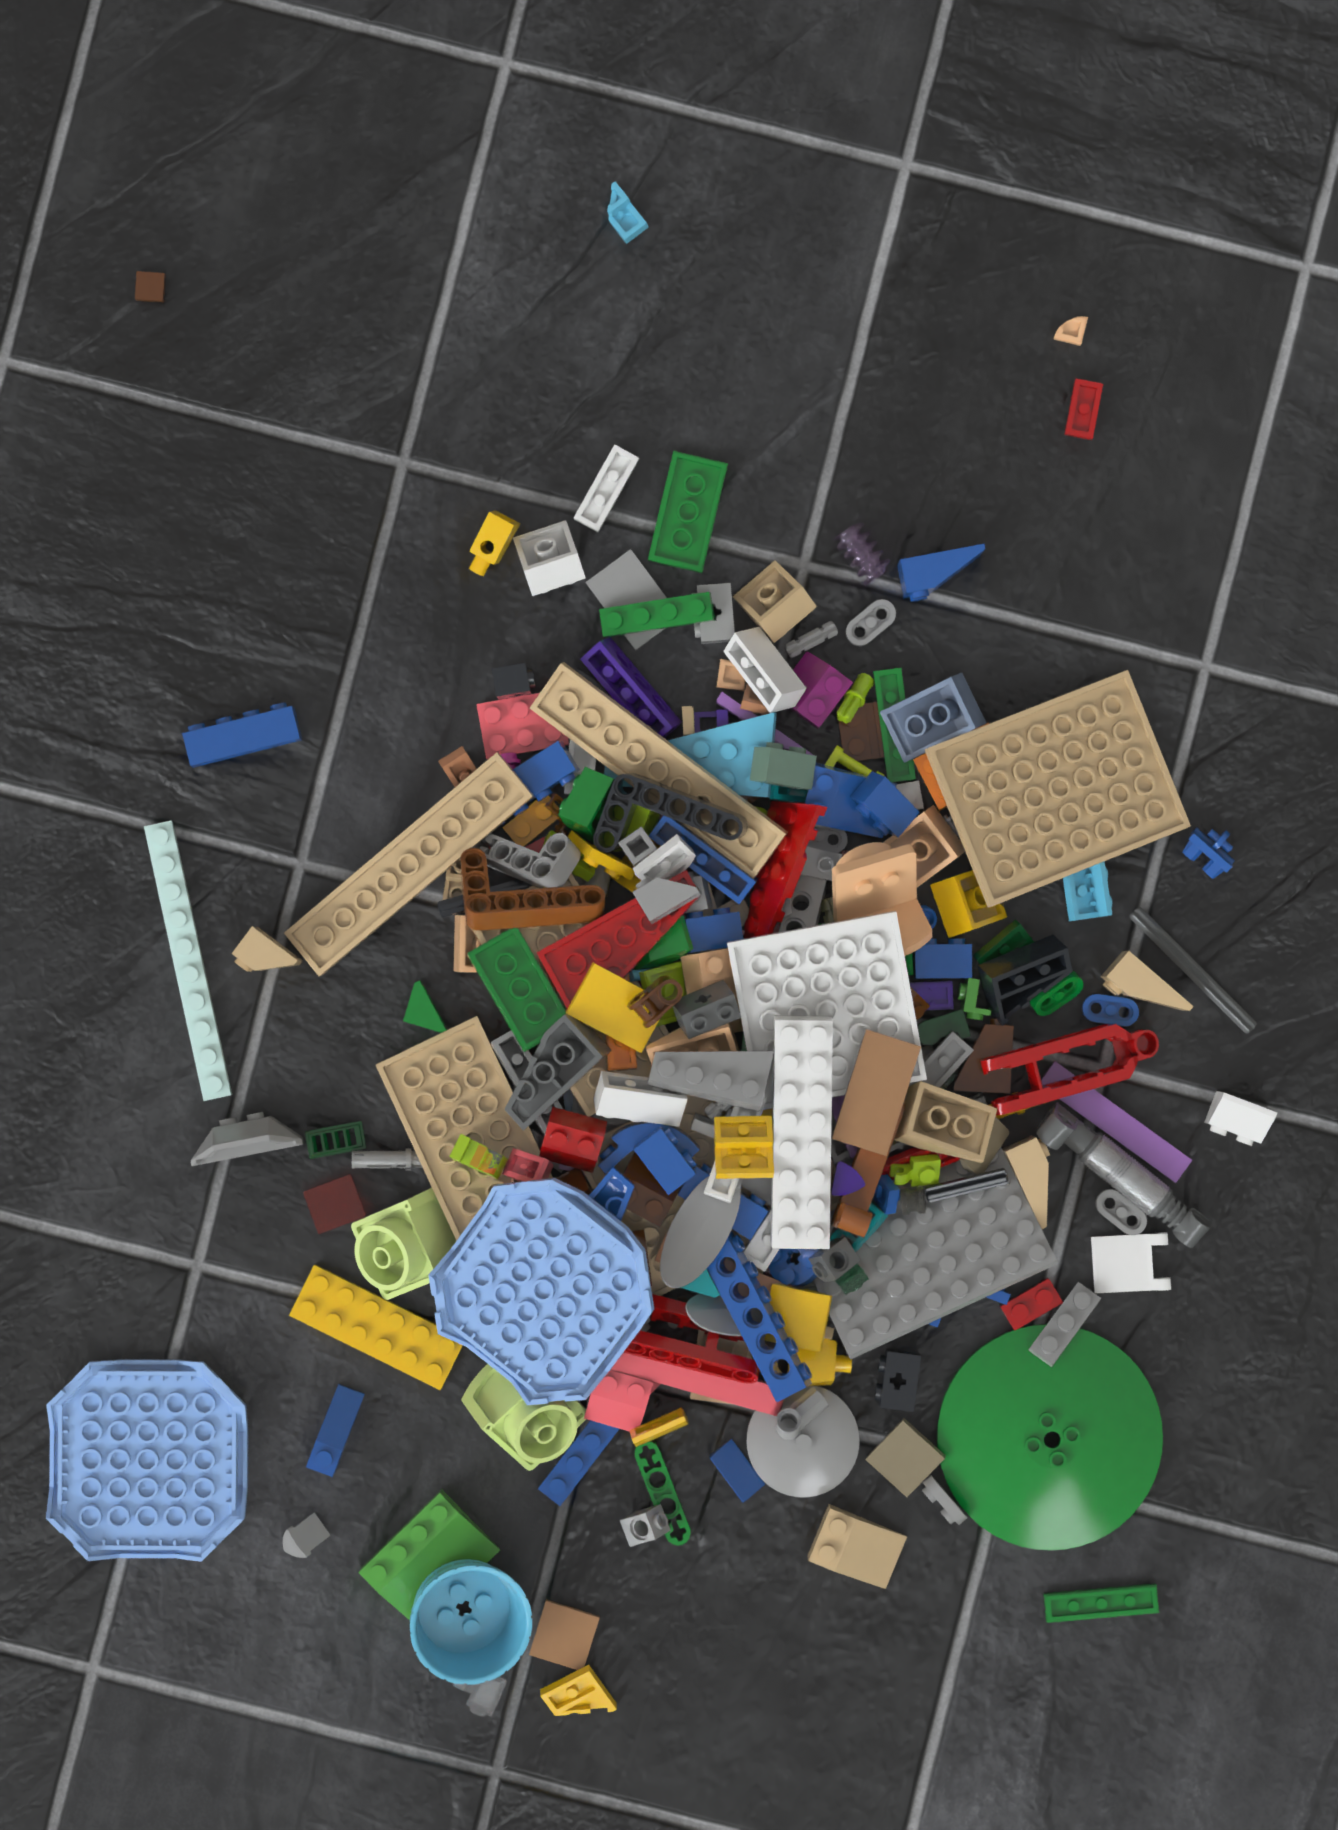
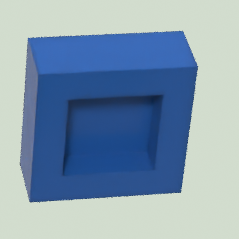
[874,1174,901,1215]

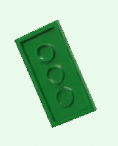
[648,451,728,573]
[467,928,566,1052]

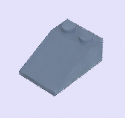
[880,673,986,763]

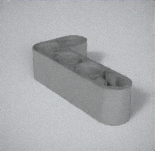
[474,833,581,888]

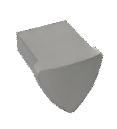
[691,1108,733,1138]
[283,1512,331,1558]

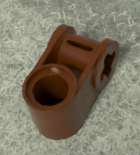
[627,975,683,1028]

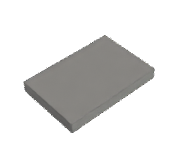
[586,549,667,651]

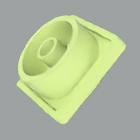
[351,1188,456,1300]
[461,1364,586,1471]

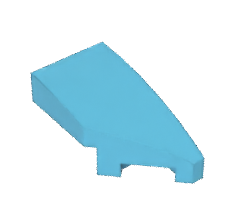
[607,182,648,244]

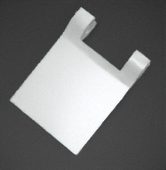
[1091,1232,1171,1293]

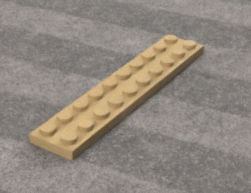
[530,662,788,879]
[284,752,534,976]

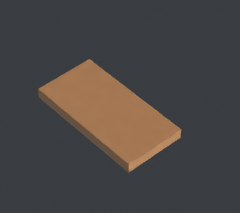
[831,1029,921,1156]

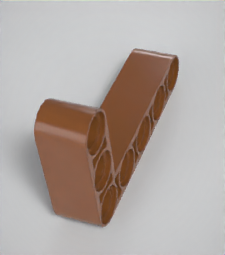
[461,848,605,931]
[831,1103,906,1238]

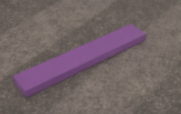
[1041,1061,1192,1183]

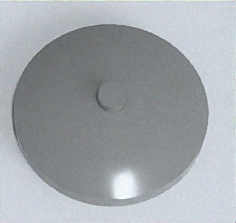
[746,1386,859,1497]

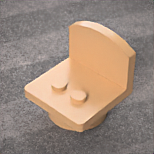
[832,842,932,956]

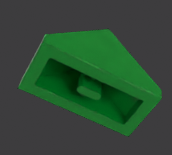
[403,980,448,1033]

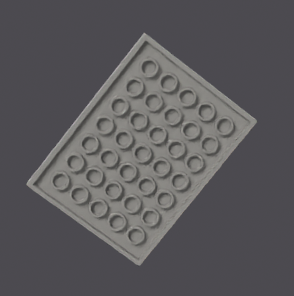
[814,1147,1058,1360]

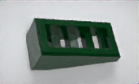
[305,1121,367,1159]

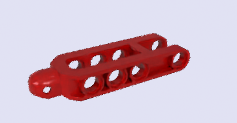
[980,1024,1159,1116]
[624,1294,760,1384]

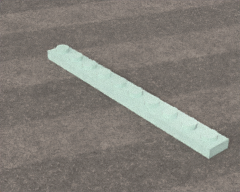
[144,821,232,1101]

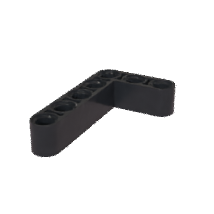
[593,773,748,852]

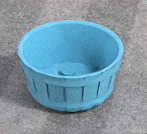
[410,1559,532,1685]

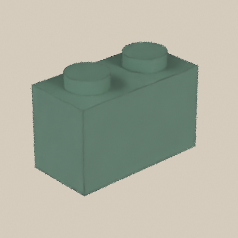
[750,742,817,790]

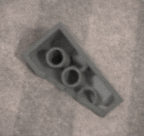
[504,1013,612,1131]

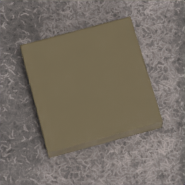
[865,1418,946,1497]

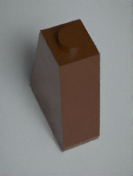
[952,1019,1014,1094]

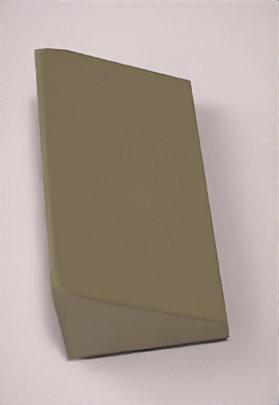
[960,1117,1009,1175]

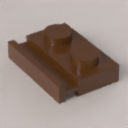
[836,702,884,761]

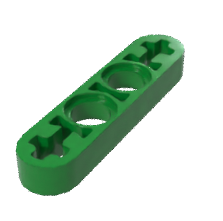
[635,1440,691,1546]

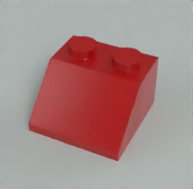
[539,1106,607,1173]

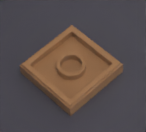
[529,1599,600,1670]

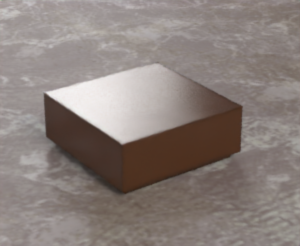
[135,271,166,303]

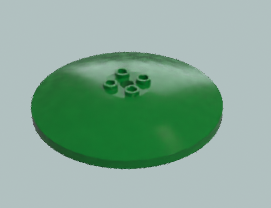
[937,1323,1163,1550]

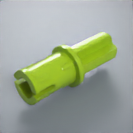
[837,673,874,724]

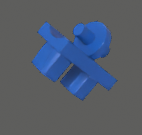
[1183,827,1235,879]

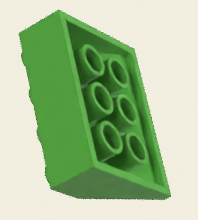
[358,1489,500,1620]

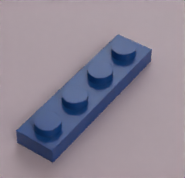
[538,1420,619,1506]

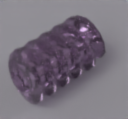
[833,522,890,586]

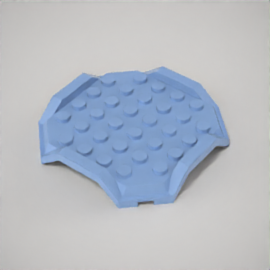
[429,1178,654,1405]
[46,1359,248,1562]

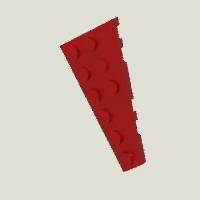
[743,801,827,939]
[536,870,700,1023]

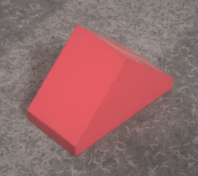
[502,1148,554,1182]

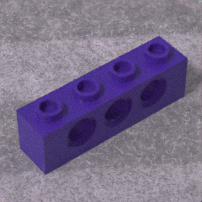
[580,637,682,738]

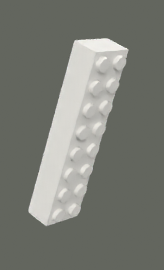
[771,1016,833,1249]

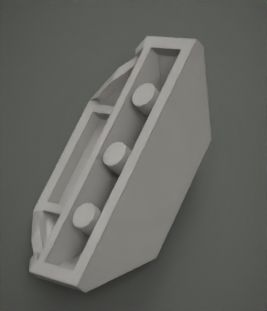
[191,1112,305,1166]

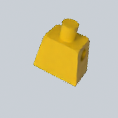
[469,510,520,576]
[787,1338,852,1387]

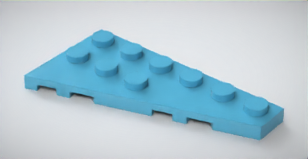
[604,712,777,798]

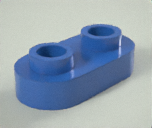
[1082,994,1139,1026]

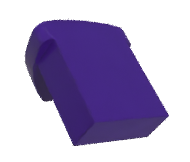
[830,1161,865,1196]

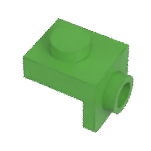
[957,978,992,1021]

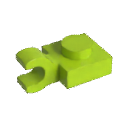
[890,1154,941,1187]

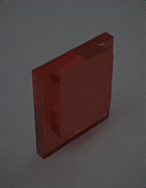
[303,1174,366,1234]

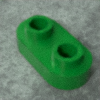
[1030,971,1083,1016]

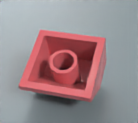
[584,1370,653,1432]

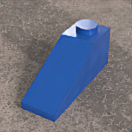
[306,1384,365,1477]

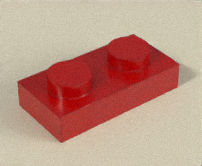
[1064,378,1103,440]
[1000,1278,1063,1330]

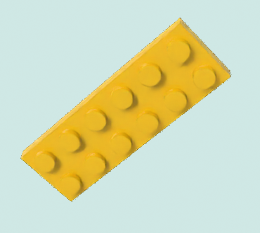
[289,1264,463,1390]

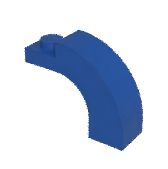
[598,1122,700,1174]

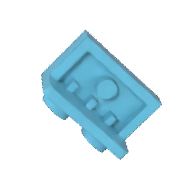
[1063,861,1112,921]

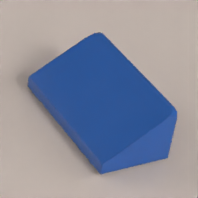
[709,1439,765,1503]

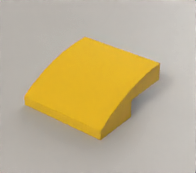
[714,1116,774,1179]
[764,1283,832,1352]
[629,1408,689,1447]

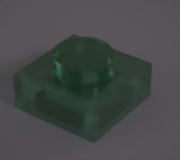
[834,1263,869,1295]

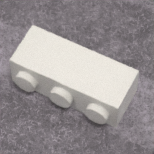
[723,627,806,713]
[593,1071,687,1127]

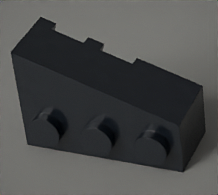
[978,935,1073,1026]

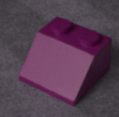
[790,651,853,729]

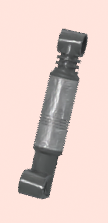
[1036,1102,1212,1248]

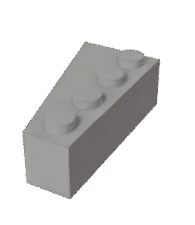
[647,1051,774,1112]

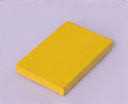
[566,962,659,1053]

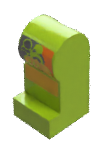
[449,1134,508,1179]

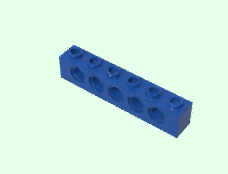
[707,1231,812,1402]

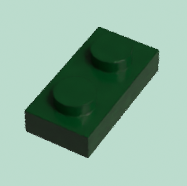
[973,919,1034,964]

